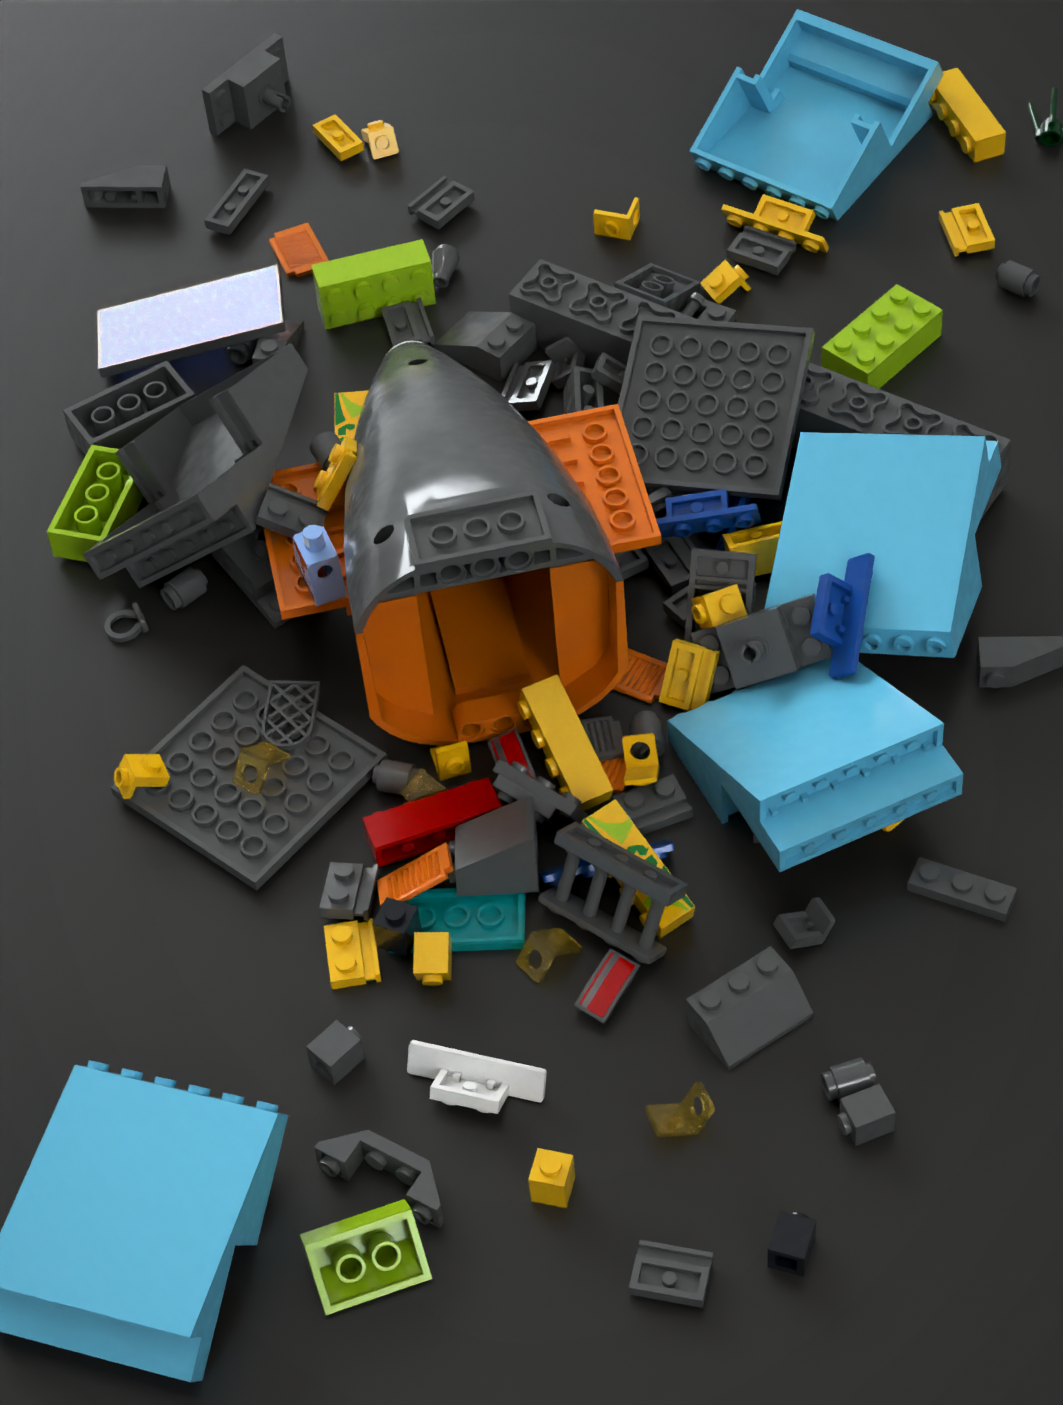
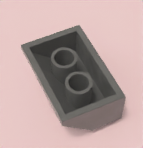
[686,946,813,1070]

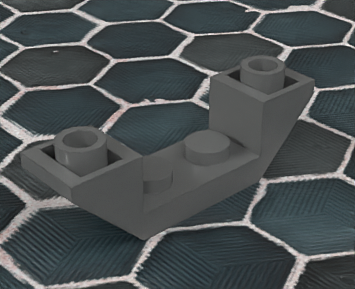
[314,1130,444,1228]

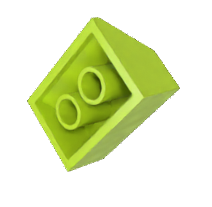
[299,1199,432,1315]

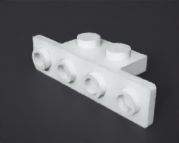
[407,1040,547,1114]

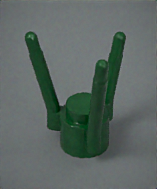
[1028,87,1063,147]

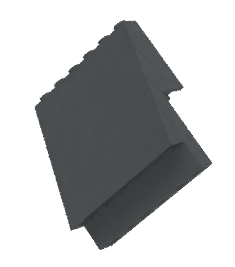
[83,343,308,588]

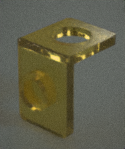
[232,742,290,795]
[399,768,448,801]
[516,928,582,982]
[645,1082,715,1137]

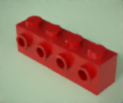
[362,777,502,867]

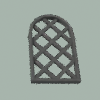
[261,680,321,750]

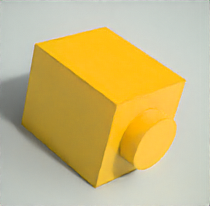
[413,932,452,986]
[528,1148,575,1208]

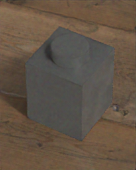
[306,1020,365,1085]
[836,1084,896,1146]

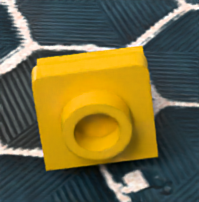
[361,120,399,159]
[700,260,752,304]
[691,584,747,629]
[114,754,170,799]

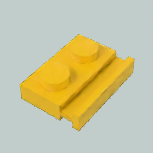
[939,203,995,257]
[314,436,357,511]
[659,639,720,711]
[324,918,382,989]

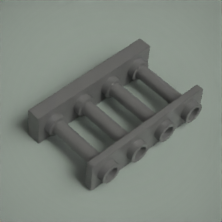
[538,822,689,964]

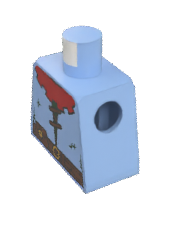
[292,525,347,606]

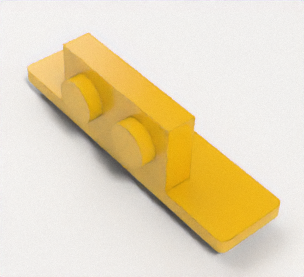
[721,194,829,253]

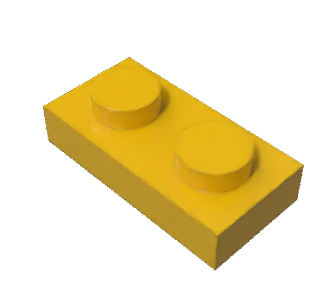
[312,114,364,161]

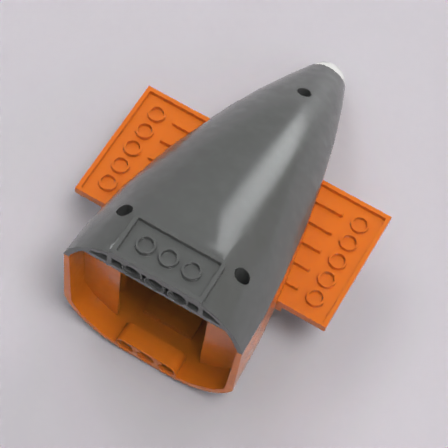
[263,340,662,746]

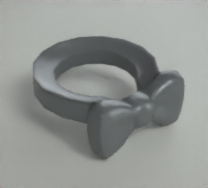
[104,602,149,643]

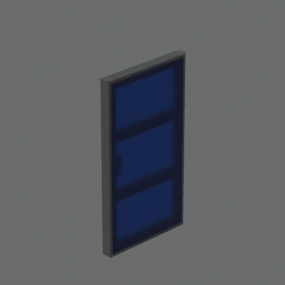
[97,264,286,378]

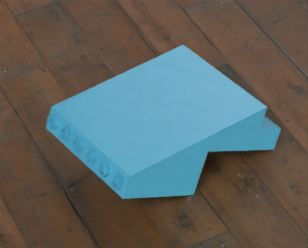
[689,9,944,221]
[765,432,1001,658]
[667,657,963,872]
[0,1060,288,1383]

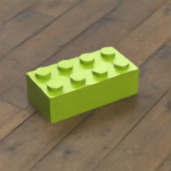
[311,239,436,329]
[821,284,943,389]
[47,445,144,562]

